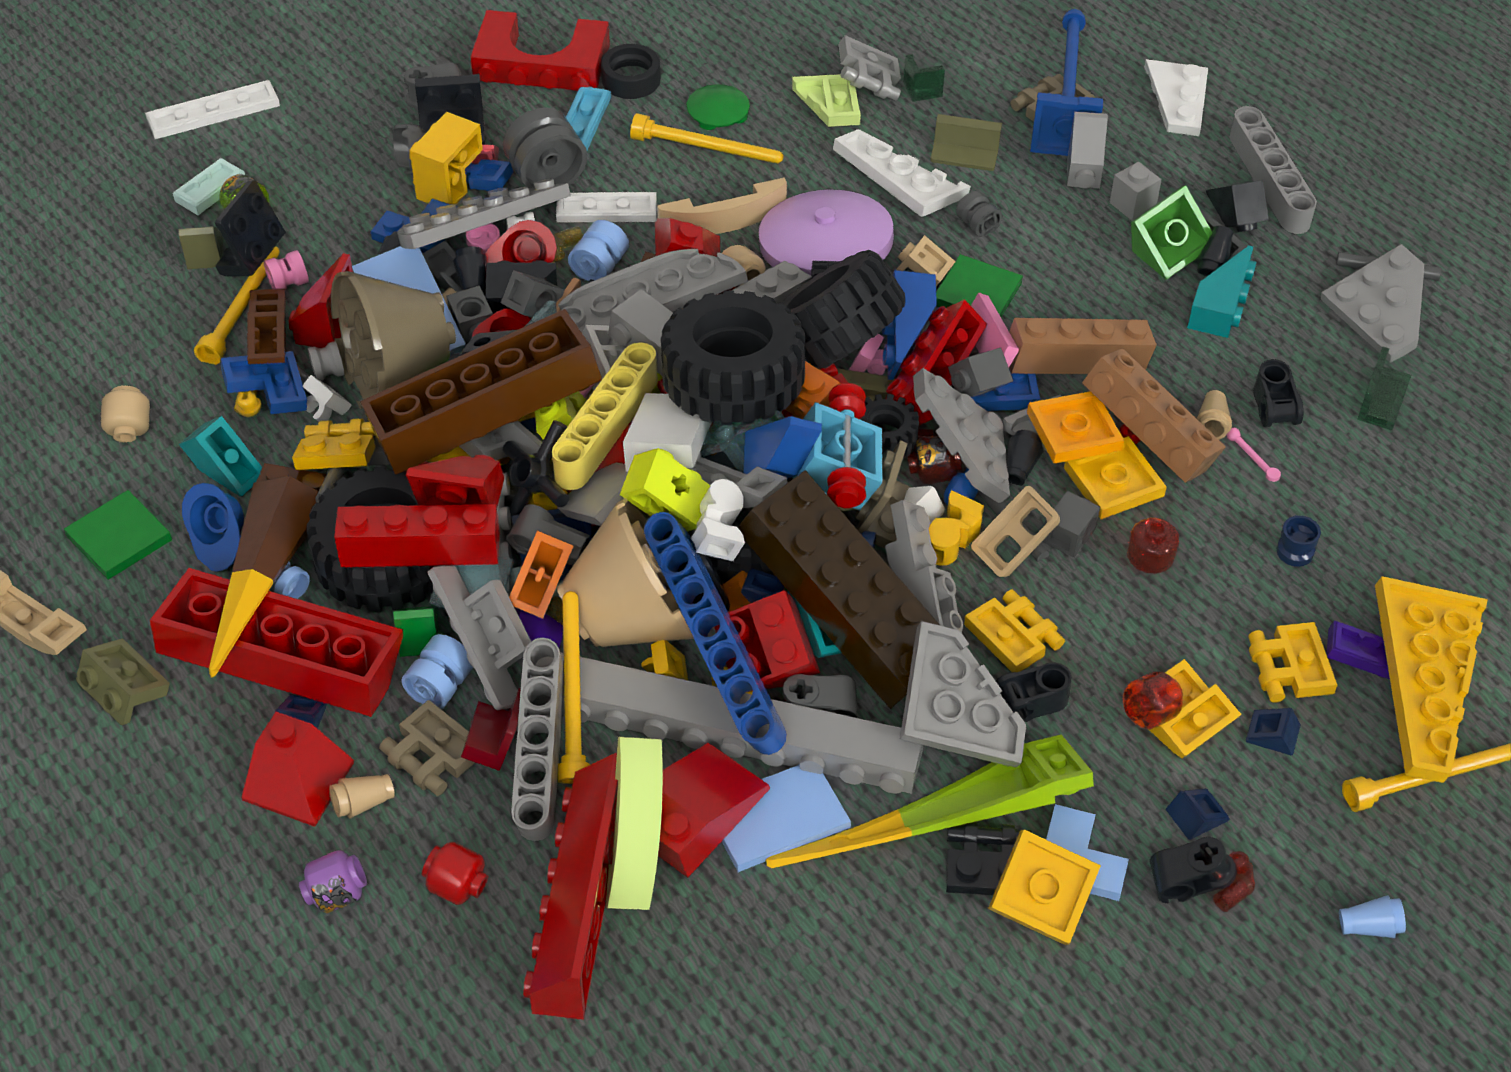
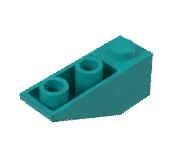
[1187,245,1257,338]

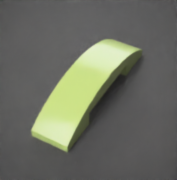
[606,737,663,910]

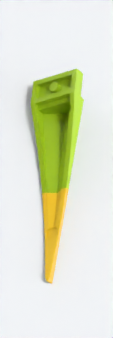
[766,734,1094,868]

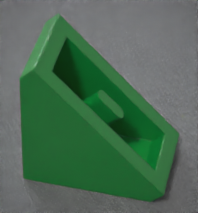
[393,606,439,657]

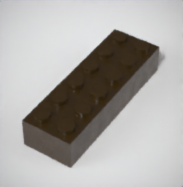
[738,470,940,709]

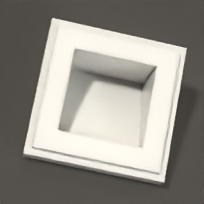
[904,486,945,524]

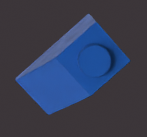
[743,416,822,479]

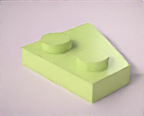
[792,74,861,127]

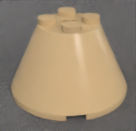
[556,498,694,647]

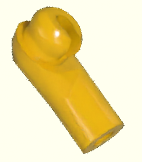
[234,390,262,417]

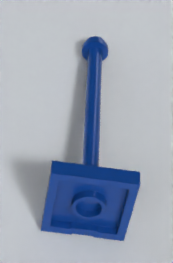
[1030,9,1103,156]

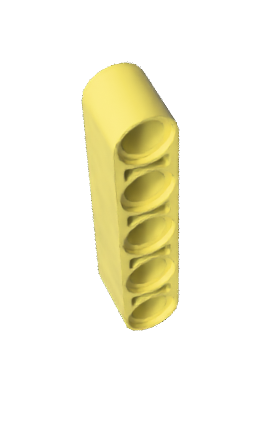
[552,342,658,490]

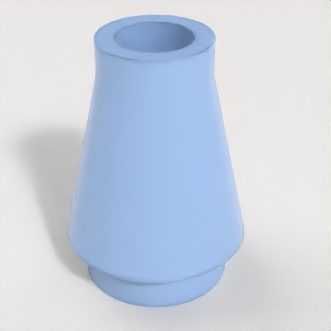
[1339,895,1406,938]

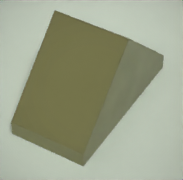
[178,227,223,269]

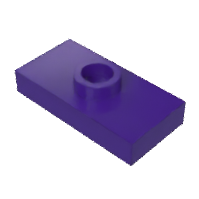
[1327,620,1390,680]

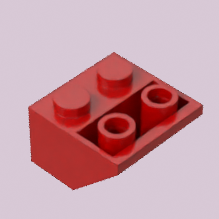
[714,590,820,692]

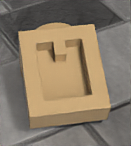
[896,235,956,286]

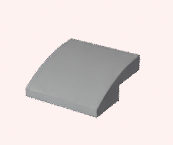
[557,462,628,526]

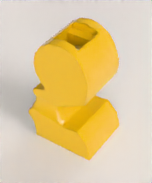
[928,490,984,566]

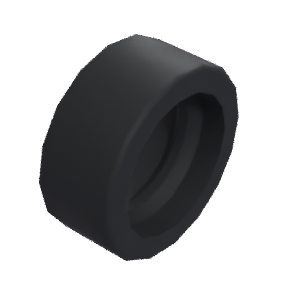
[601,44,661,99]

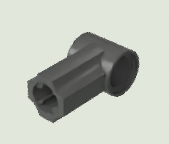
[507,504,591,566]

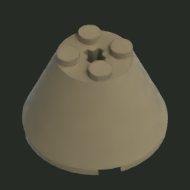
[331,271,456,409]

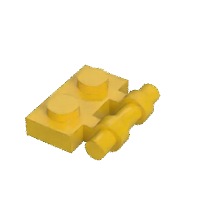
[292,418,375,470]
[964,589,1065,672]
[1248,622,1337,703]

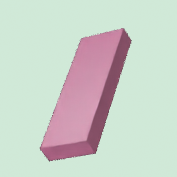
[971,293,1019,368]

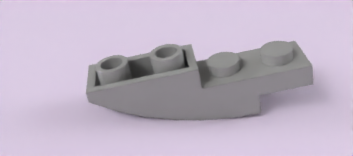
[885,500,963,633]

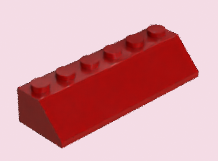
[150,568,403,717]
[523,753,618,1020]

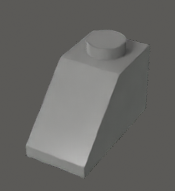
[1067,112,1108,188]

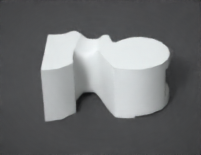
[691,479,745,561]

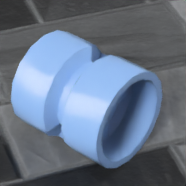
[568,220,629,281]
[401,634,473,709]

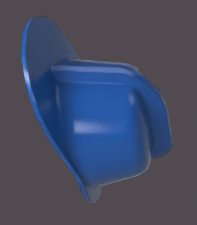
[182,483,244,572]

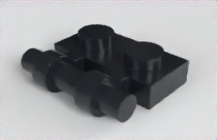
[946,822,1032,895]

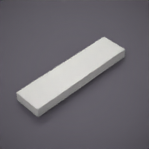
[145,80,280,139]

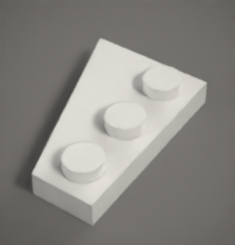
[1144,59,1208,136]

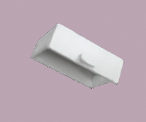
[623,393,711,472]

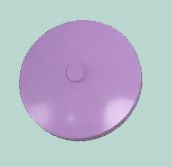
[759,190,894,276]

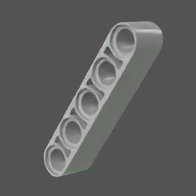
[1229,106,1317,234]
[511,638,564,841]

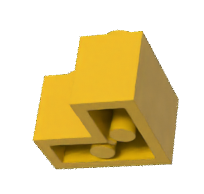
[409,112,483,205]

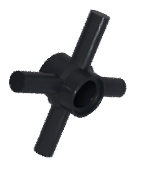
[503,420,569,525]

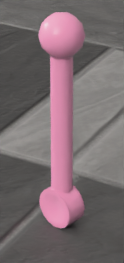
[1226,428,1281,482]

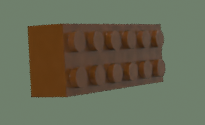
[360,309,602,475]

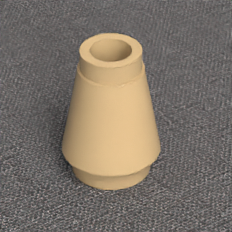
[1196,390,1232,440]
[329,774,394,819]

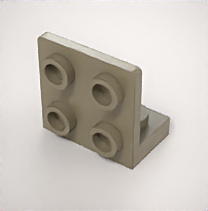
[855,440,911,548]

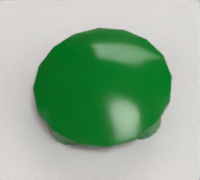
[686,84,750,130]

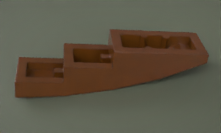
[247,289,286,364]

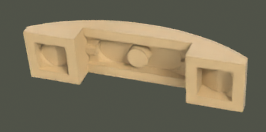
[657,178,787,234]
[0,570,87,655]

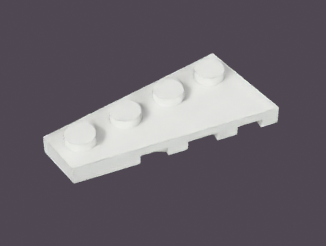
[833,129,971,217]

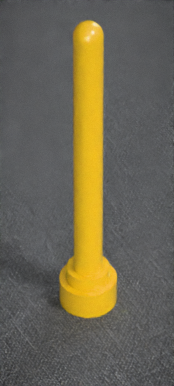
[630,113,783,163]
[194,246,280,365]
[558,591,590,784]
[1342,743,1511,812]

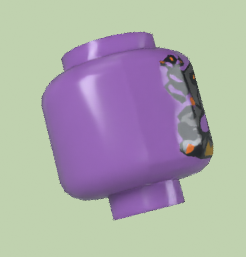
[299,850,367,913]

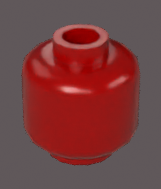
[422,841,489,905]

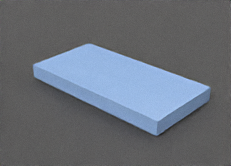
[352,246,466,355]

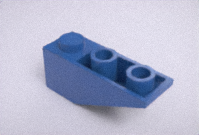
[882,270,937,380]

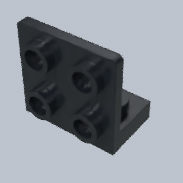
[415,74,485,145]
[215,180,286,277]

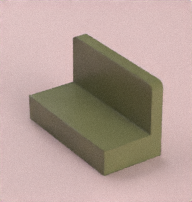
[930,114,1002,171]

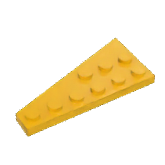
[1375,576,1488,783]

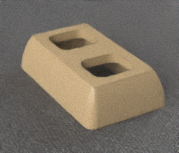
[971,486,1060,577]

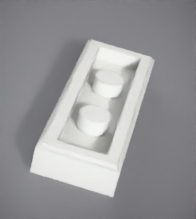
[556,192,657,222]

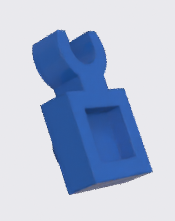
[465,159,513,191]

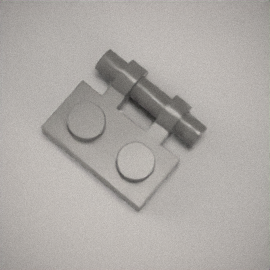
[838,35,901,101]

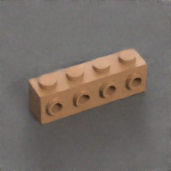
[1009,318,1156,374]
[1082,348,1226,483]

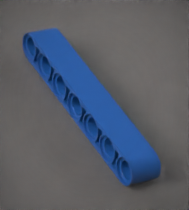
[644,512,787,755]

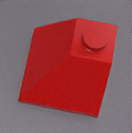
[655,218,720,257]
[289,253,353,348]
[406,455,504,507]
[241,712,354,827]

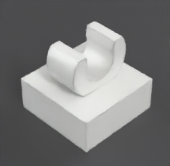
[303,375,352,421]

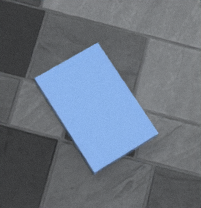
[722,765,851,872]

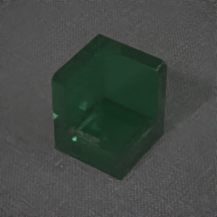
[903,54,945,102]

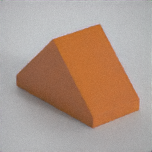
[509,530,573,619]

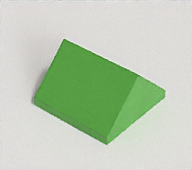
[1131,185,1212,280]

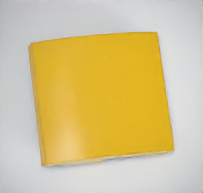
[1123,659,1241,759]

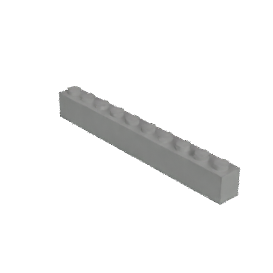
[532,652,923,794]

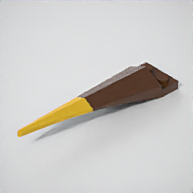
[209,463,327,678]

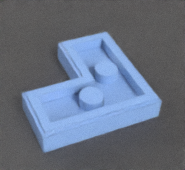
[1046,804,1129,901]

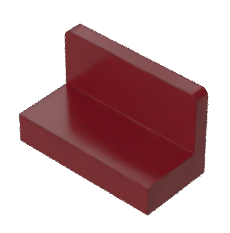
[461,688,521,771]

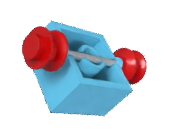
[793,383,882,510]

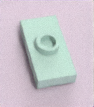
[173,158,245,215]

